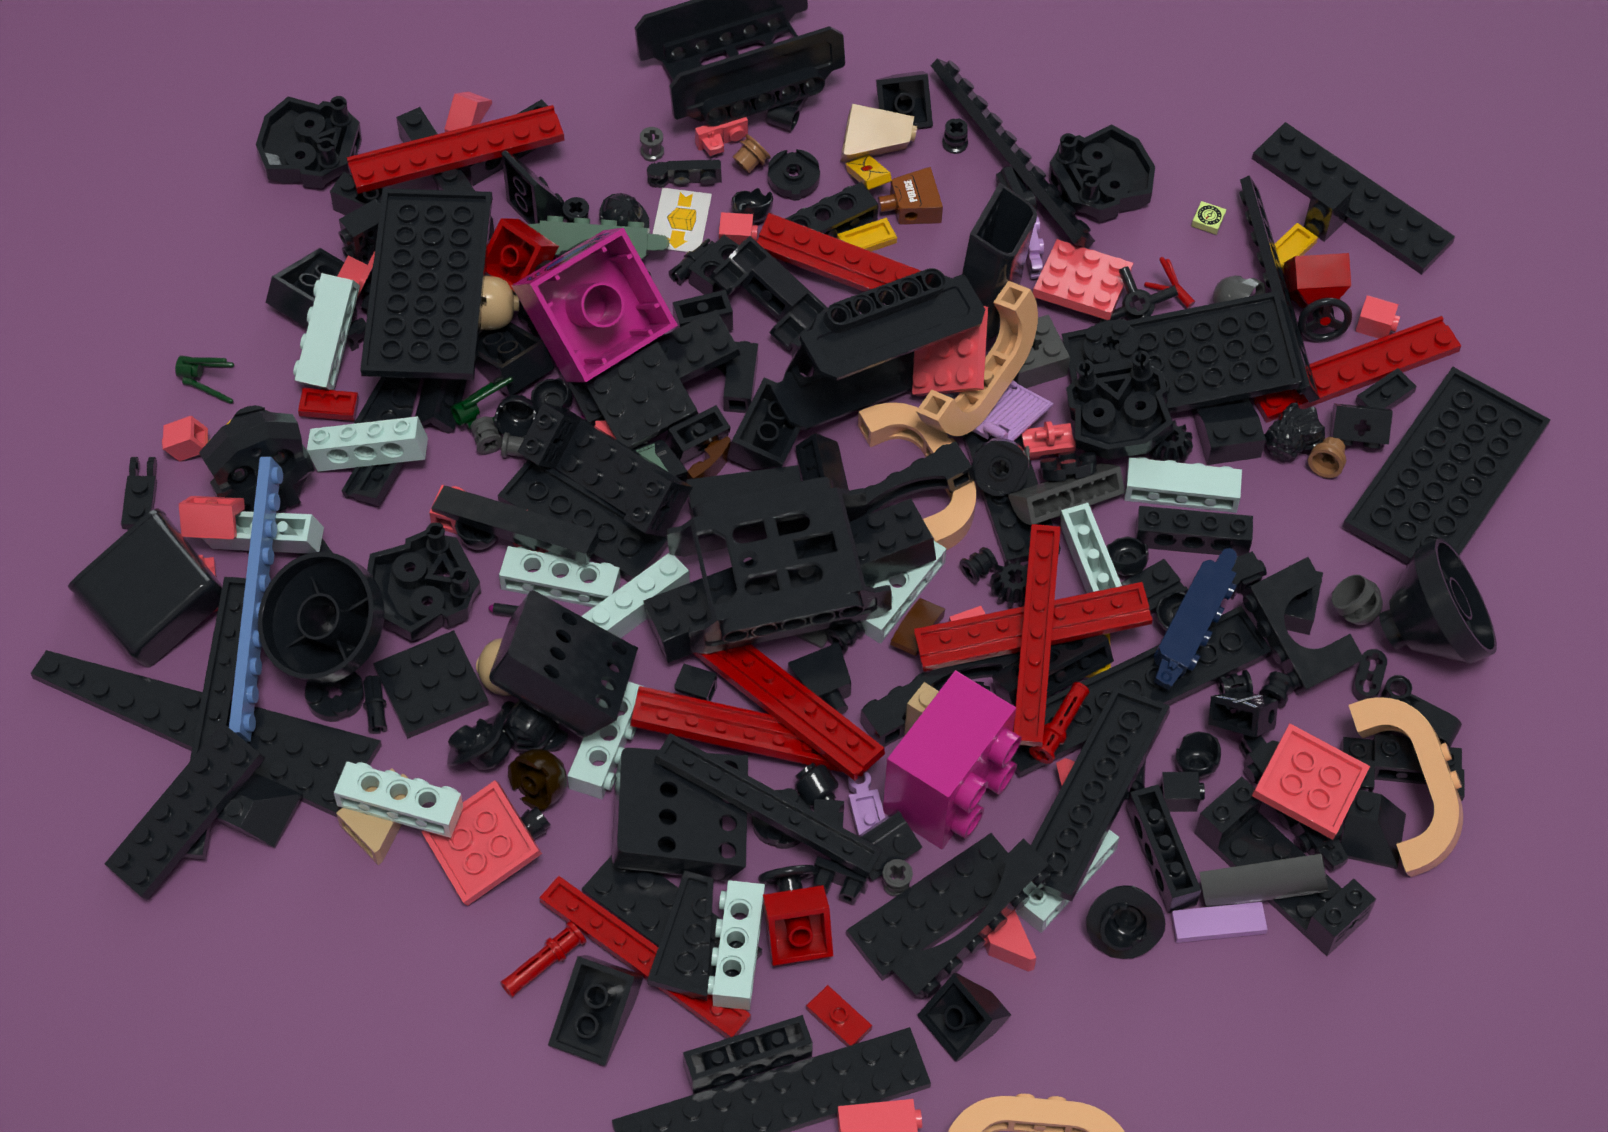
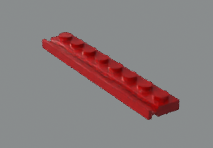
[347,105,565,194]
[757,213,921,292]
[1253,316,1461,423]
[914,582,1153,672]
[693,645,885,781]
[630,686,864,777]

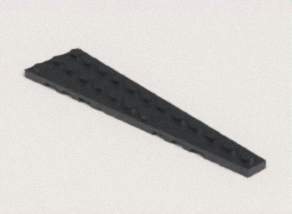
[30,650,382,817]

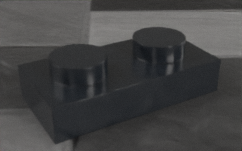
[1355,368,1417,409]

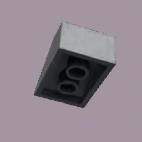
[501,150,565,224]
[265,248,344,328]
[476,322,554,396]
[1191,398,1266,465]
[548,955,644,1066]

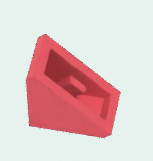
[445,92,492,132]

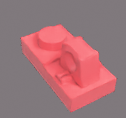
[695,117,748,156]

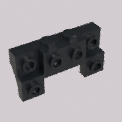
[709,236,828,351]
[1340,733,1465,801]

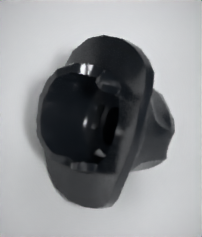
[447,709,511,770]
[1086,885,1166,959]

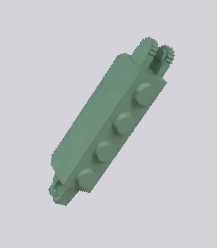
[527,216,670,261]

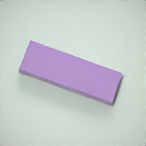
[1171,902,1268,943]

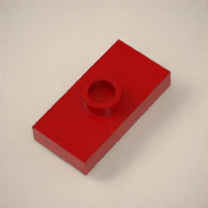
[298,388,359,421]
[806,985,872,1047]

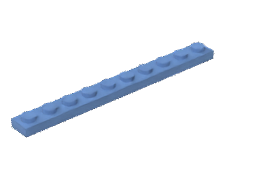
[229,457,283,742]

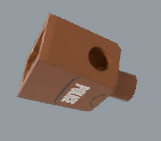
[877,167,943,225]

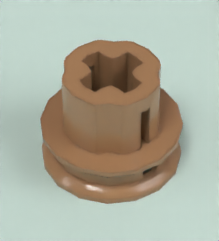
[732,134,771,173]
[1308,437,1346,478]

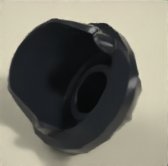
[599,193,649,228]

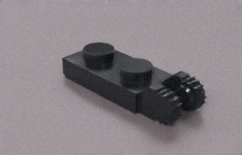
[647,160,722,188]
[121,457,157,529]

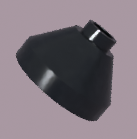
[1379,538,1497,664]
[258,552,384,683]

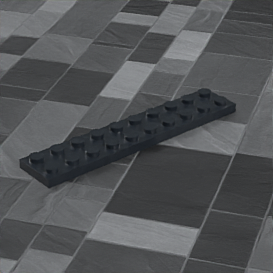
[1011,606,1271,777]
[612,1027,931,1132]

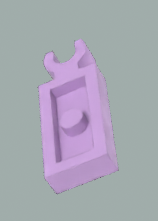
[1026,217,1044,279]
[848,772,885,836]

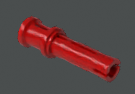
[1029,682,1090,764]
[500,921,586,997]

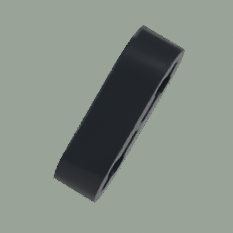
[1352,649,1387,701]

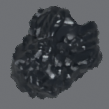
[1264,402,1325,461]

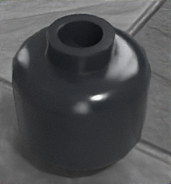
[794,762,839,807]

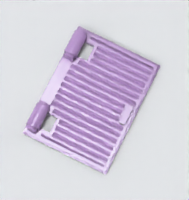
[944,381,1054,441]

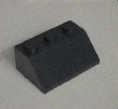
[727,377,801,469]

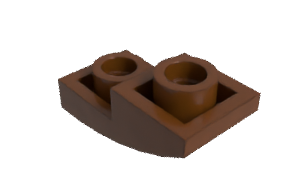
[687,436,731,480]
[890,598,945,656]

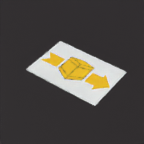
[653,188,712,252]

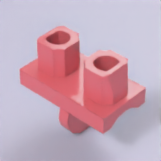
[1021,421,1076,460]

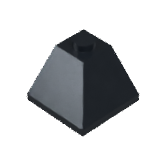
[876,71,933,128]
[216,772,303,848]
[1340,789,1406,869]
[917,973,1011,1062]

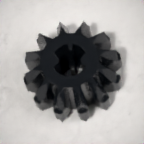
[1147,420,1193,463]
[990,559,1028,608]

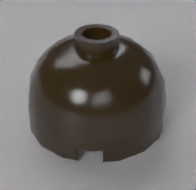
[508,749,567,811]

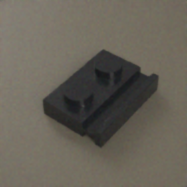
[341,462,405,505]
[1121,559,1188,615]
[859,810,923,881]

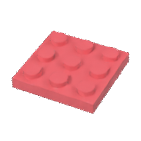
[1033,239,1133,320]
[912,306,988,396]
[1252,723,1370,840]
[421,780,542,906]

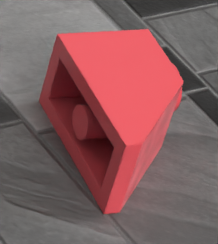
[983,909,1036,972]

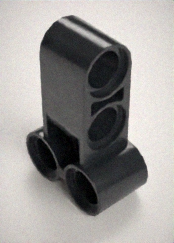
[1379,675,1462,747]

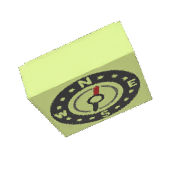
[1192,201,1227,235]

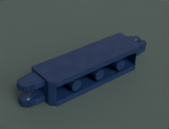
[1153,548,1238,690]

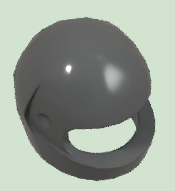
[1213,275,1265,303]
[1332,575,1383,625]

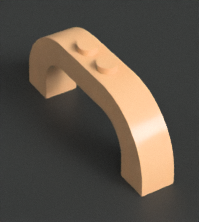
[916,281,1038,436]
[858,403,976,550]
[1349,697,1463,877]
[948,1094,1125,1132]

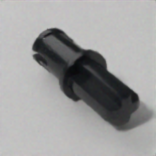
[363,675,387,734]

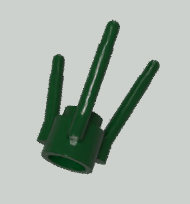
[175,355,234,404]
[451,377,513,429]

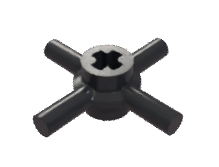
[1099,266,1178,322]

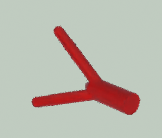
[1144,257,1195,309]

